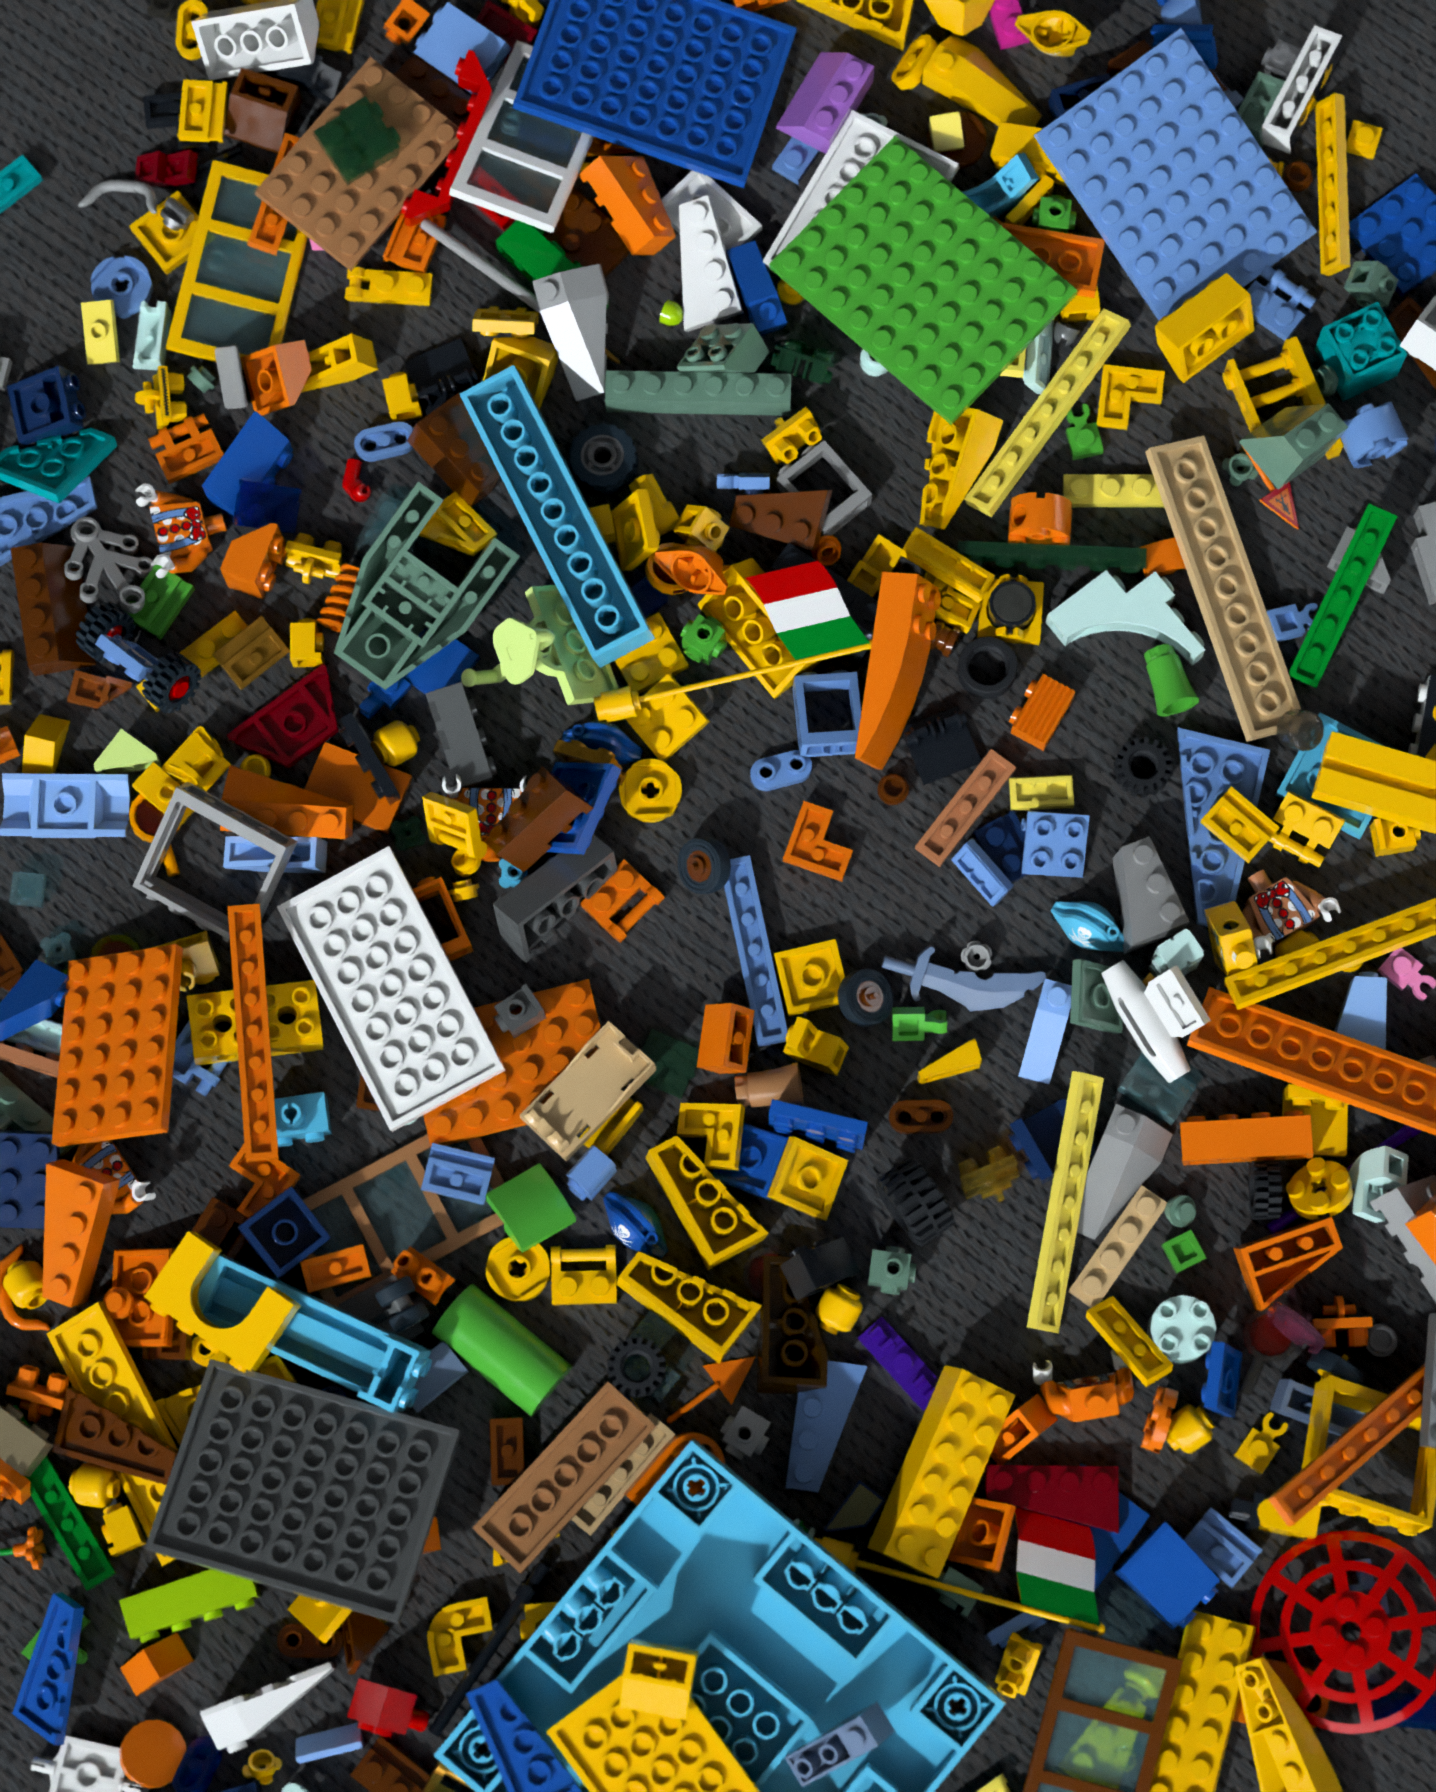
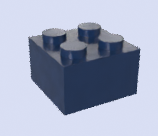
[237,1186,331,1278]

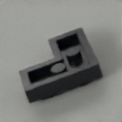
[143,92,210,152]

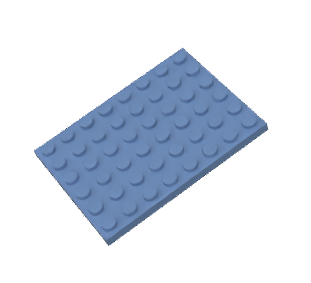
[1033,28,1317,321]

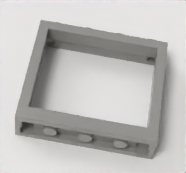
[133,782,297,943]

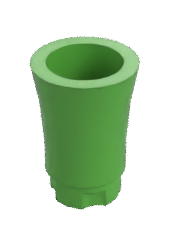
[1144,644,1199,716]

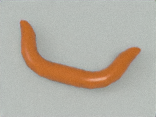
[0,1244,51,1331]

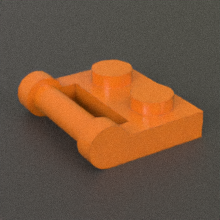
[580,859,665,943]

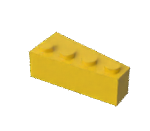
[990,122,1068,187]
[646,1135,768,1270]
[617,1251,762,1364]

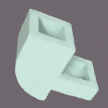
[1349,1146,1409,1223]

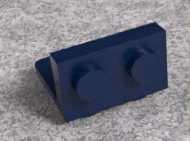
[1008,1099,1096,1185]

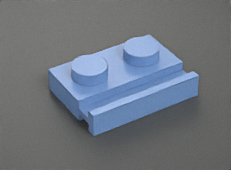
[421,1143,495,1205]
[1184,1507,1263,1588]

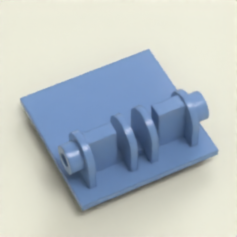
[1021,811,1090,878]

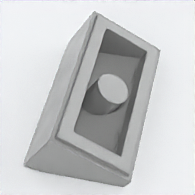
[215,345,248,409]

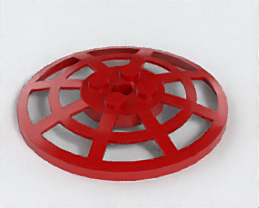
[1249,1530,1436,1734]

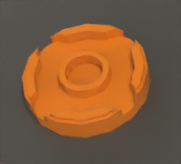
[119,1720,187,1788]

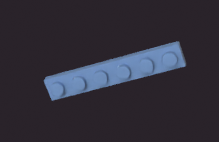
[724,855,788,1047]

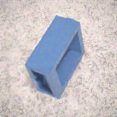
[792,670,861,757]

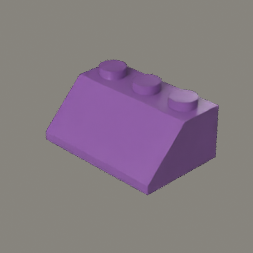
[776,52,874,154]

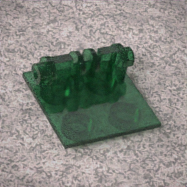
[771,338,842,385]

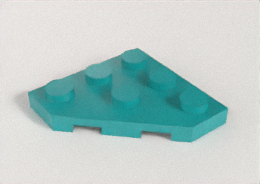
[0,428,118,504]

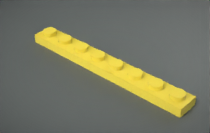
[964,309,1131,517]
[1027,1071,1104,1334]

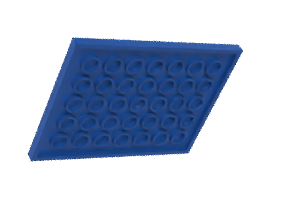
[513,0,797,188]

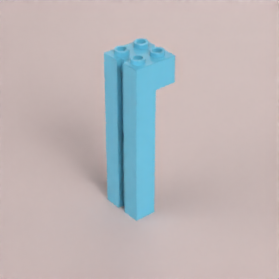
[198,1254,432,1413]

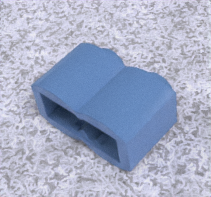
[566,1145,617,1201]

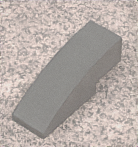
[1411,502,1436,605]

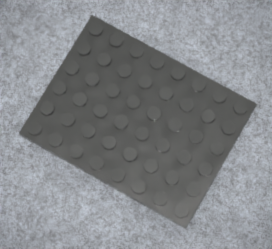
[145,1359,461,1624]

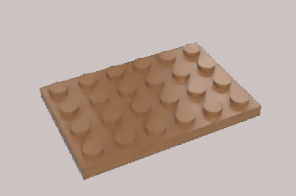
[255,57,460,271]

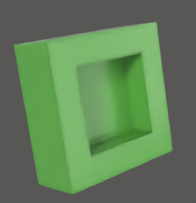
[1161,1229,1206,1274]

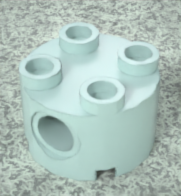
[1147,1295,1216,1365]

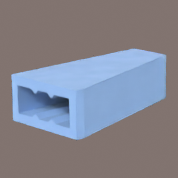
[1334,972,1387,1050]

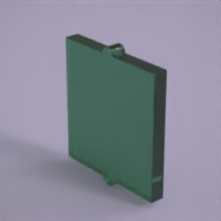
[640,1029,699,1099]

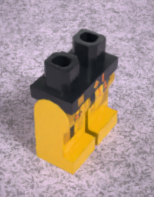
[1228,1492,1321,1540]

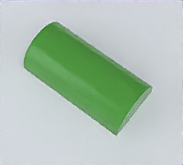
[432,1284,573,1418]

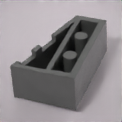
[425,682,498,794]

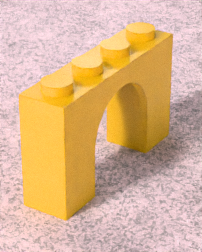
[144,1231,301,1373]

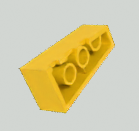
[795,0,915,51]

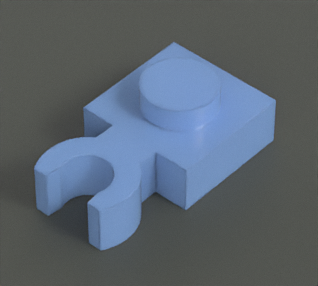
[717,473,770,495]
[1267,603,1318,642]

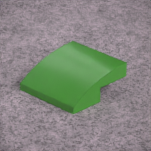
[486,1163,576,1253]

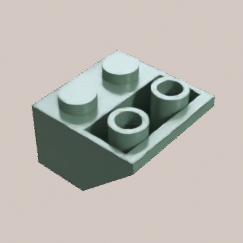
[677,323,770,373]

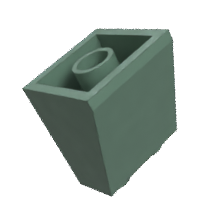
[1239,403,1348,490]

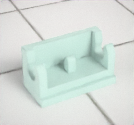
[133,301,171,370]

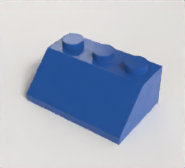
[202,411,293,524]

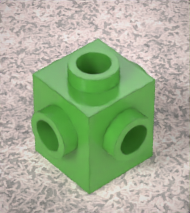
[1032,195,1076,233]
[680,614,727,666]

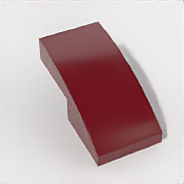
[134,149,198,187]

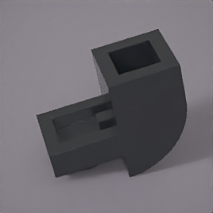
[267,54,341,102]

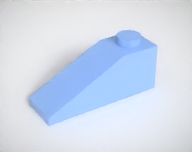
[1018,979,1072,1085]

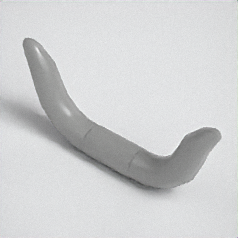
[78,179,157,214]

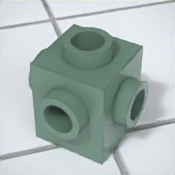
[1344,261,1398,308]
[868,1246,916,1295]

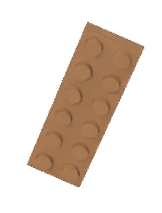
[473,1382,656,1574]

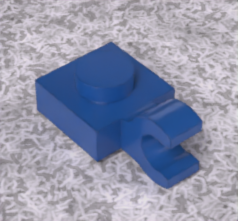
[359,678,412,720]

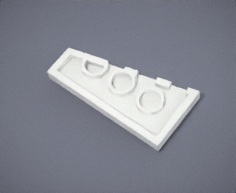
[679,195,744,332]

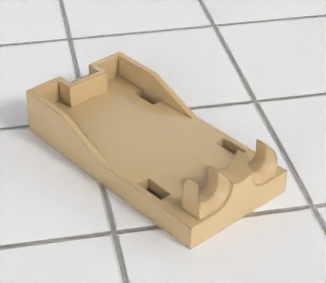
[519,1021,657,1162]

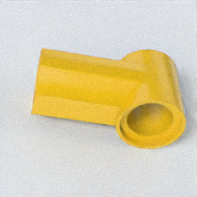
[629,474,679,536]

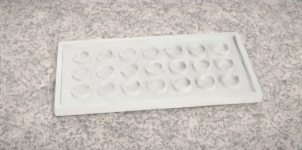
[277,846,506,1132]

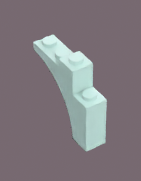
[1046,570,1205,665]

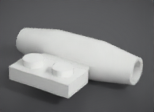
[1101,960,1211,1083]

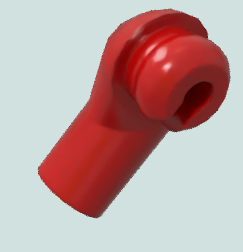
[342,459,371,502]

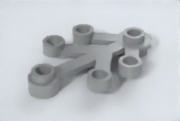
[64,517,153,614]

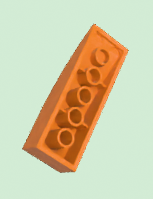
[855,571,941,770]

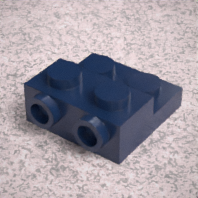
[7,365,86,446]

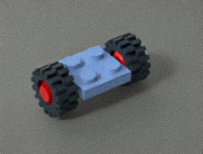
[76,601,202,714]

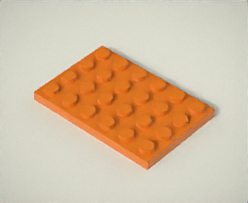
[52,944,183,1147]
[423,979,601,1146]

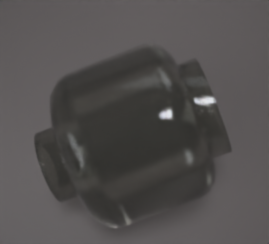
[1276,709,1324,751]

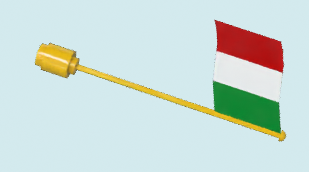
[594,561,872,723]
[814,1507,1106,1636]

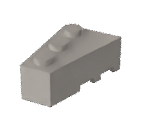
[1112,836,1190,954]

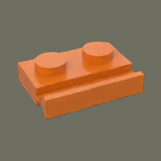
[383,213,447,273]

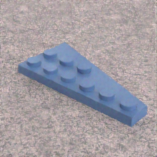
[0,476,98,566]
[1177,728,1270,930]

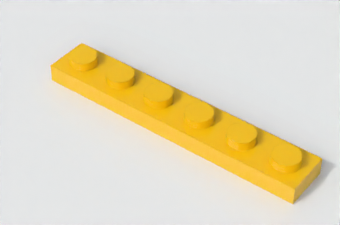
[1315,93,1350,276]

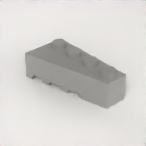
[1369,1175,1436,1302]

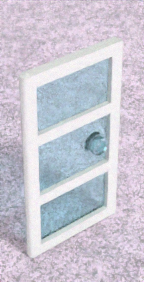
[449,41,594,232]

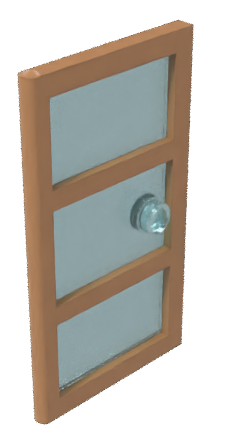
[302,1134,504,1307]

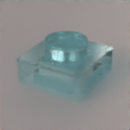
[9,871,47,908]

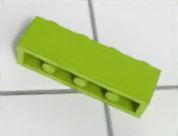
[119,1569,261,1643]

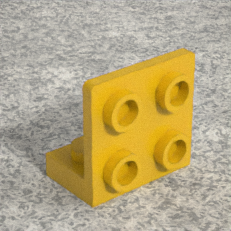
[1282,1084,1349,1157]

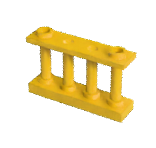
[1222,336,1344,460]

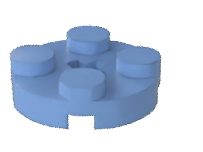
[91,256,153,319]

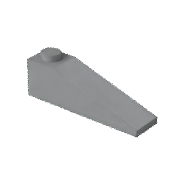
[532,264,609,401]
[1077,1104,1173,1240]

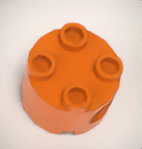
[1008,492,1072,555]

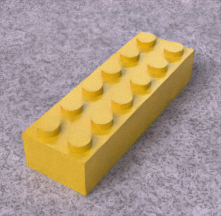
[867,1365,1015,1579]

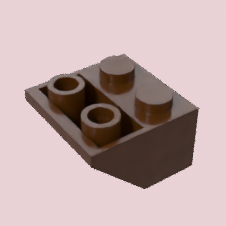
[224,67,302,153]

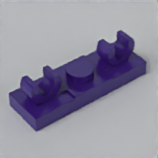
[857,1316,939,1412]

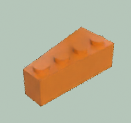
[42,1159,121,1308]

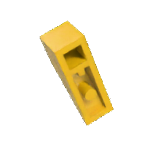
[301,333,378,392]

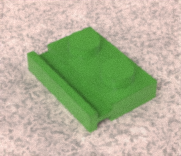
[125,565,195,640]

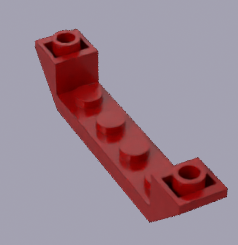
[401,49,492,227]

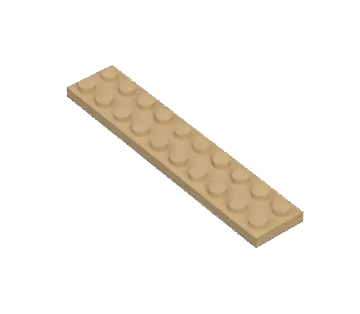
[1145,435,1306,742]

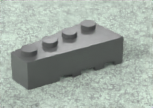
[493,834,618,963]

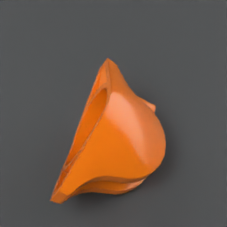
[654,544,728,595]

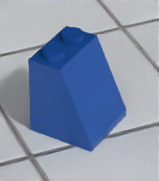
[1114,1522,1220,1629]

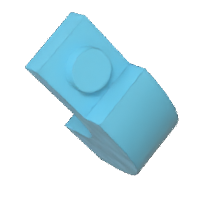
[962,153,1039,218]

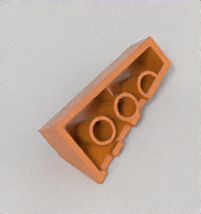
[220,765,354,839]

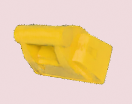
[162,726,231,792]

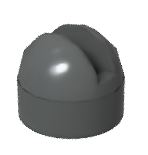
[1053,321,1080,346]

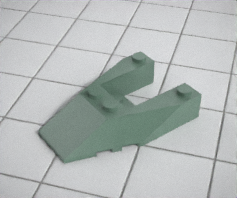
[334,481,520,690]

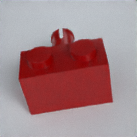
[347,1678,429,1738]

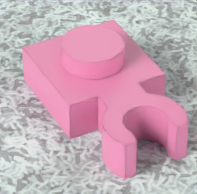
[1377,948,1436,1001]

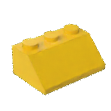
[1154,273,1255,383]

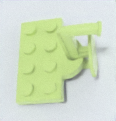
[461,585,619,705]

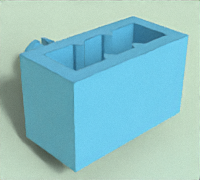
[274,1092,332,1147]

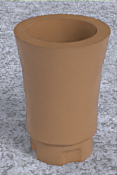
[735,1062,804,1108]

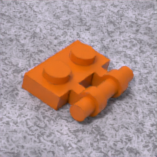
[148,413,224,485]

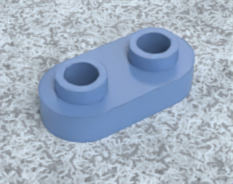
[354,422,413,462]
[750,750,812,791]

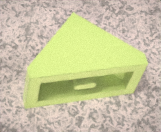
[94,729,162,774]

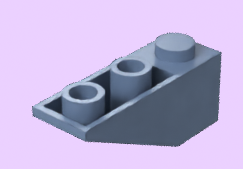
[785,1702,895,1787]

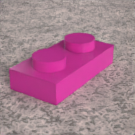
[988,0,1030,50]

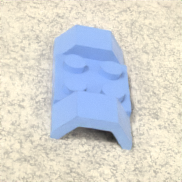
[0,773,131,838]

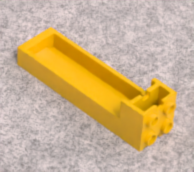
[1311,731,1436,834]

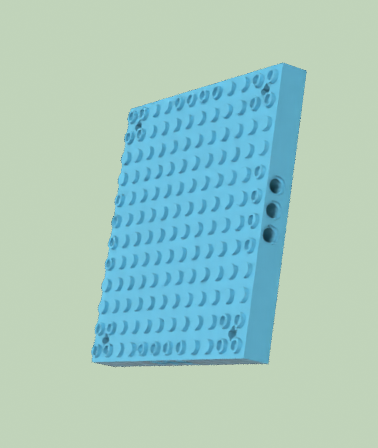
[433,1438,1006,1792]

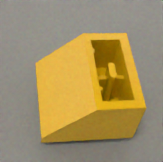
[619,1639,699,1720]

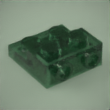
[313,96,401,186]

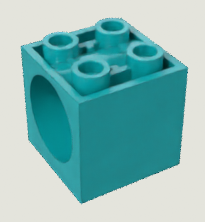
[1314,302,1407,401]

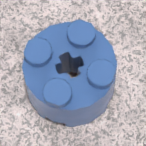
[1340,402,1409,468]

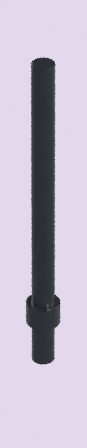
[428,1561,550,1737]

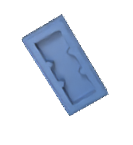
[951,838,1014,907]

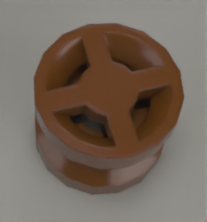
[930,619,961,658]

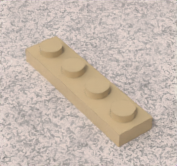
[1068,1185,1167,1308]
[572,1413,676,1536]

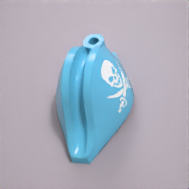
[1050,901,1124,952]

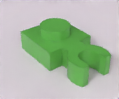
[1066,404,1104,460]

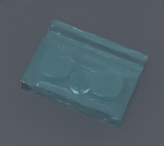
[1118,1053,1197,1125]

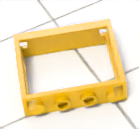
[1302,1375,1436,1536]

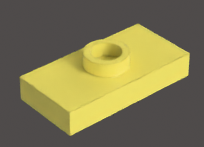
[81,300,120,365]
[1009,775,1074,811]

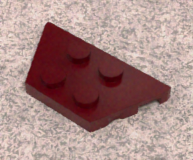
[226,664,339,769]

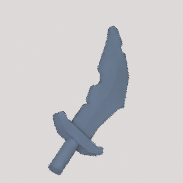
[881,945,1046,1012]

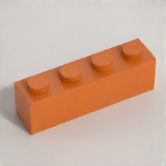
[1180,1110,1313,1165]

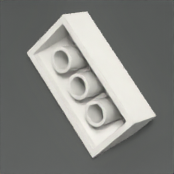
[191,0,319,80]

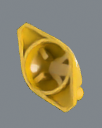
[1015,10,1091,57]

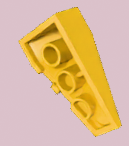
[922,34,1042,127]
[920,408,1003,530]

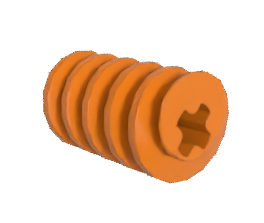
[316,564,360,633]

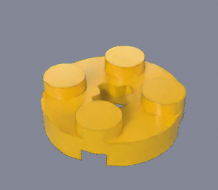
[619,759,682,823]
[1286,1157,1353,1220]
[486,1237,550,1302]

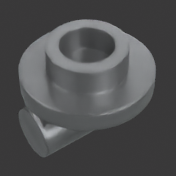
[160,197,195,231]

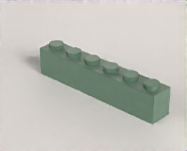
[605,370,791,416]

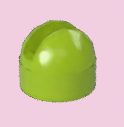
[659,299,683,326]

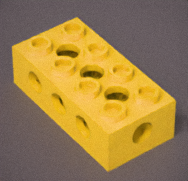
[187,980,323,1065]

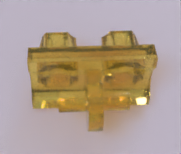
[959,1146,1020,1203]

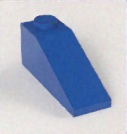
[726,241,787,336]
[0,959,69,1041]

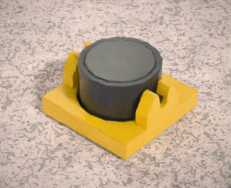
[977,574,1044,645]

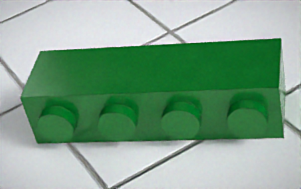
[495,220,610,310]

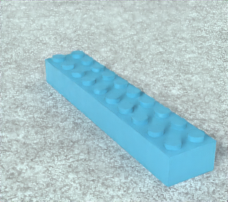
[459,365,656,668]

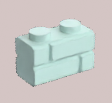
[1149,929,1204,977]

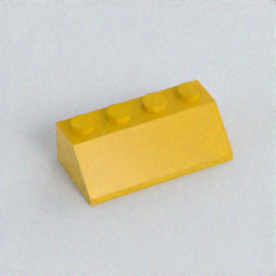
[697,558,822,699]

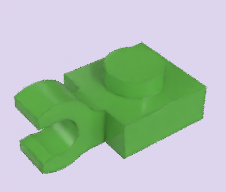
[892,1007,947,1041]

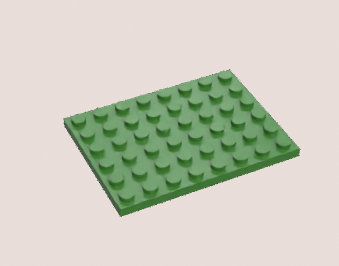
[769,136,1078,425]

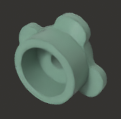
[1222,451,1258,486]

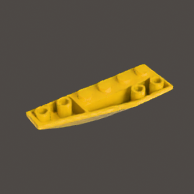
[1235,1657,1343,1792]

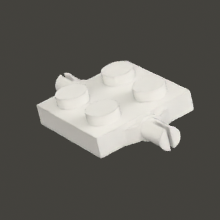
[31,1735,144,1792]

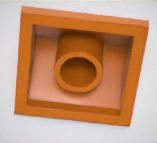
[947,1498,1016,1573]

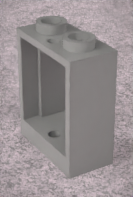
[776,440,872,537]

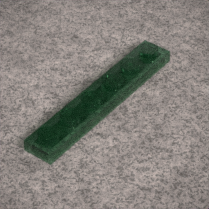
[958,541,1147,573]

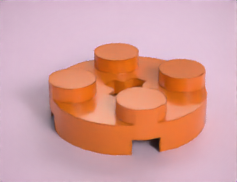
[1140,1386,1178,1454]

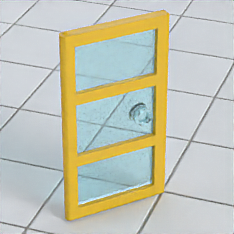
[165,160,308,370]

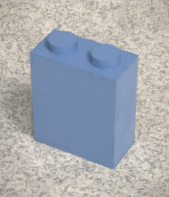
[414,2,512,94]

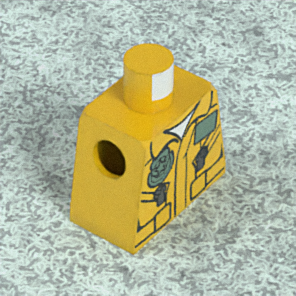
[1204,901,1258,976]

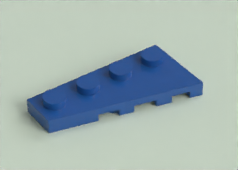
[12,1593,84,1746]
[466,1678,583,1792]

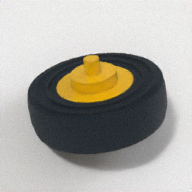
[1307,1349,1365,1386]

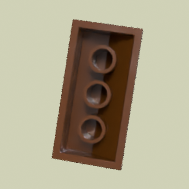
[10,543,96,676]

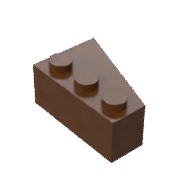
[407,392,500,507]
[485,766,593,872]

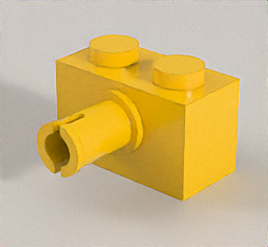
[152,931,220,991]

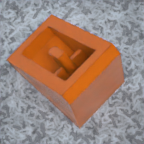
[120,1632,194,1697]

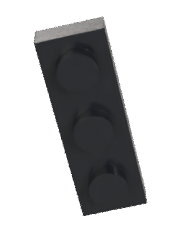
[339,712,401,805]

